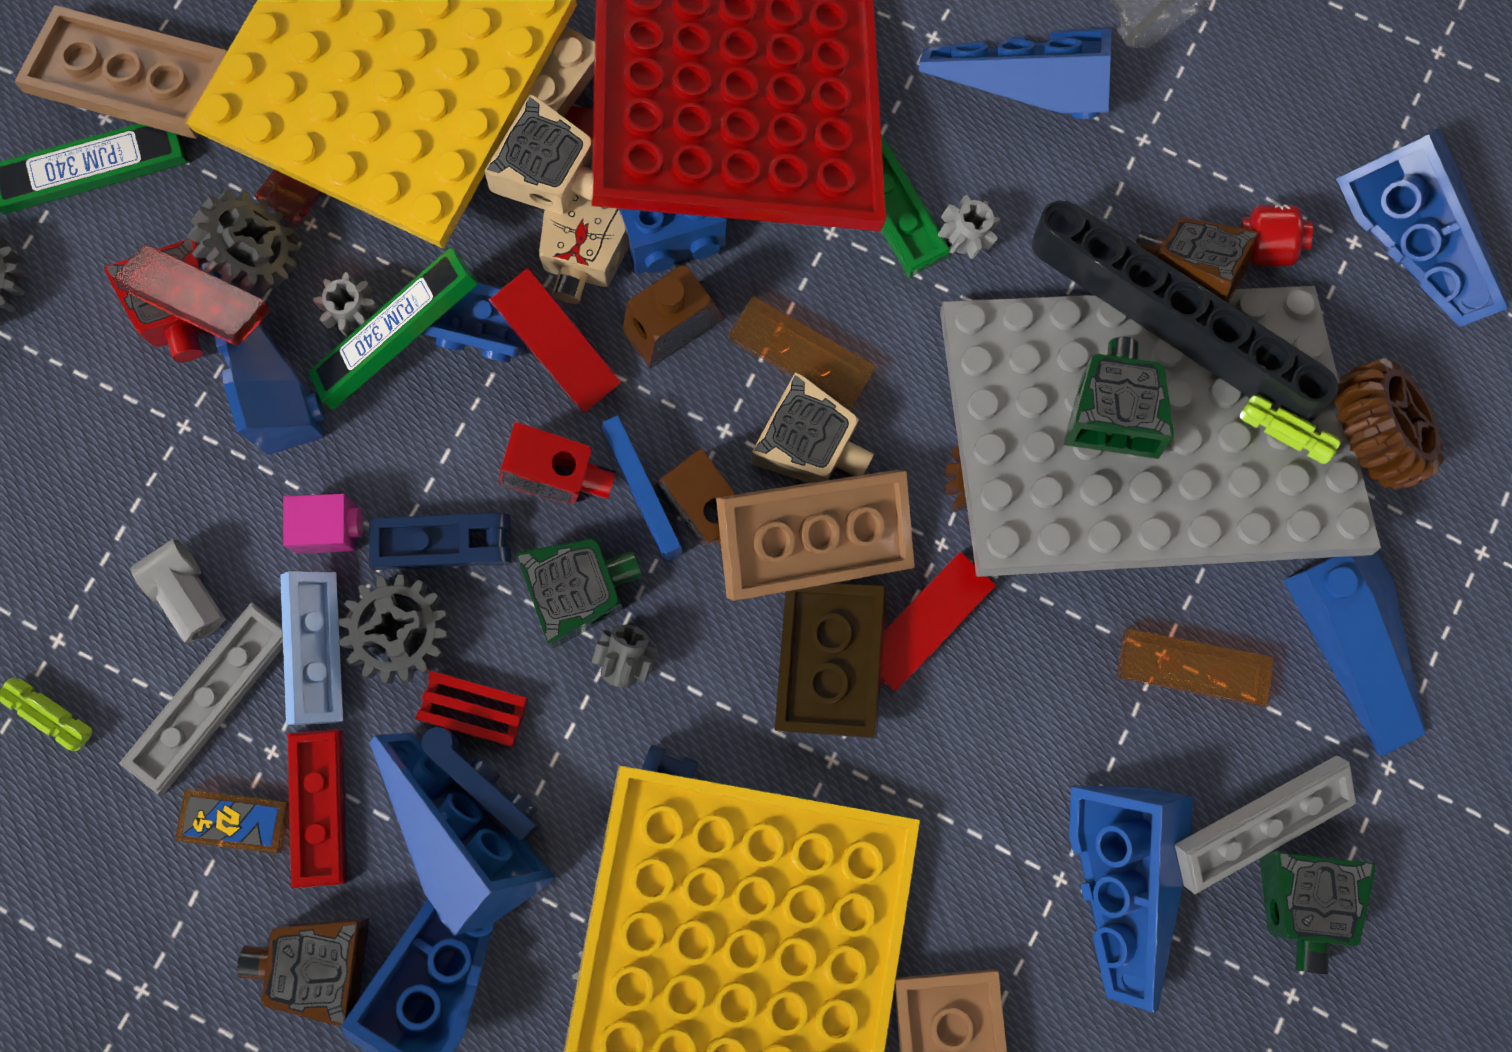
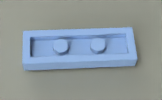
[280,571,343,725]

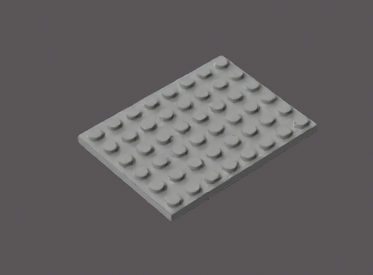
[940,286,1381,577]

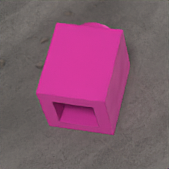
[283,494,364,554]

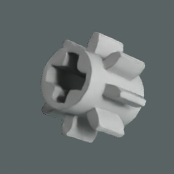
[938,195,1000,259]
[313,272,379,337]

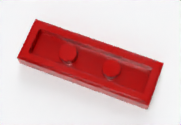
[488,268,621,413]
[881,552,996,692]
[287,729,347,888]

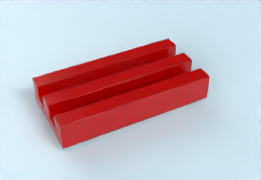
[415,671,529,747]

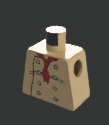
[539,194,629,304]

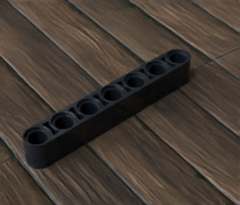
[1032,200,1338,423]

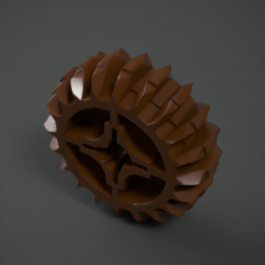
[1335,357,1444,490]

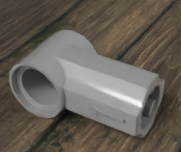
[130,538,226,644]

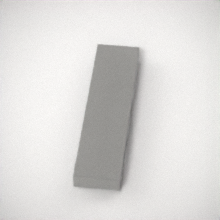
[119,603,283,794]
[1174,755,1356,894]

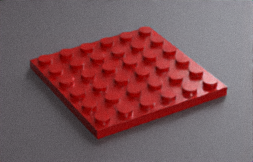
[591,0,886,231]

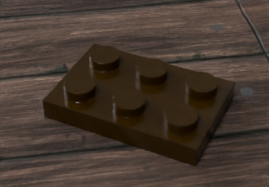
[775,583,887,739]

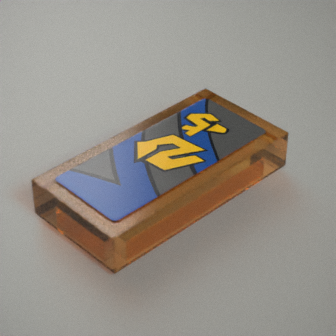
[175,789,289,854]

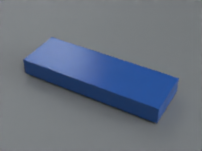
[601,415,682,562]

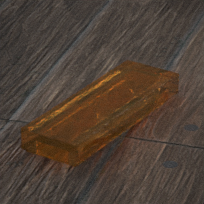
[728,296,876,410]
[1116,629,1274,707]

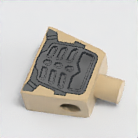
[484,94,593,214]
[751,372,874,483]

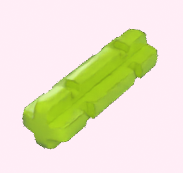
[1240,394,1340,464]
[0,678,93,751]

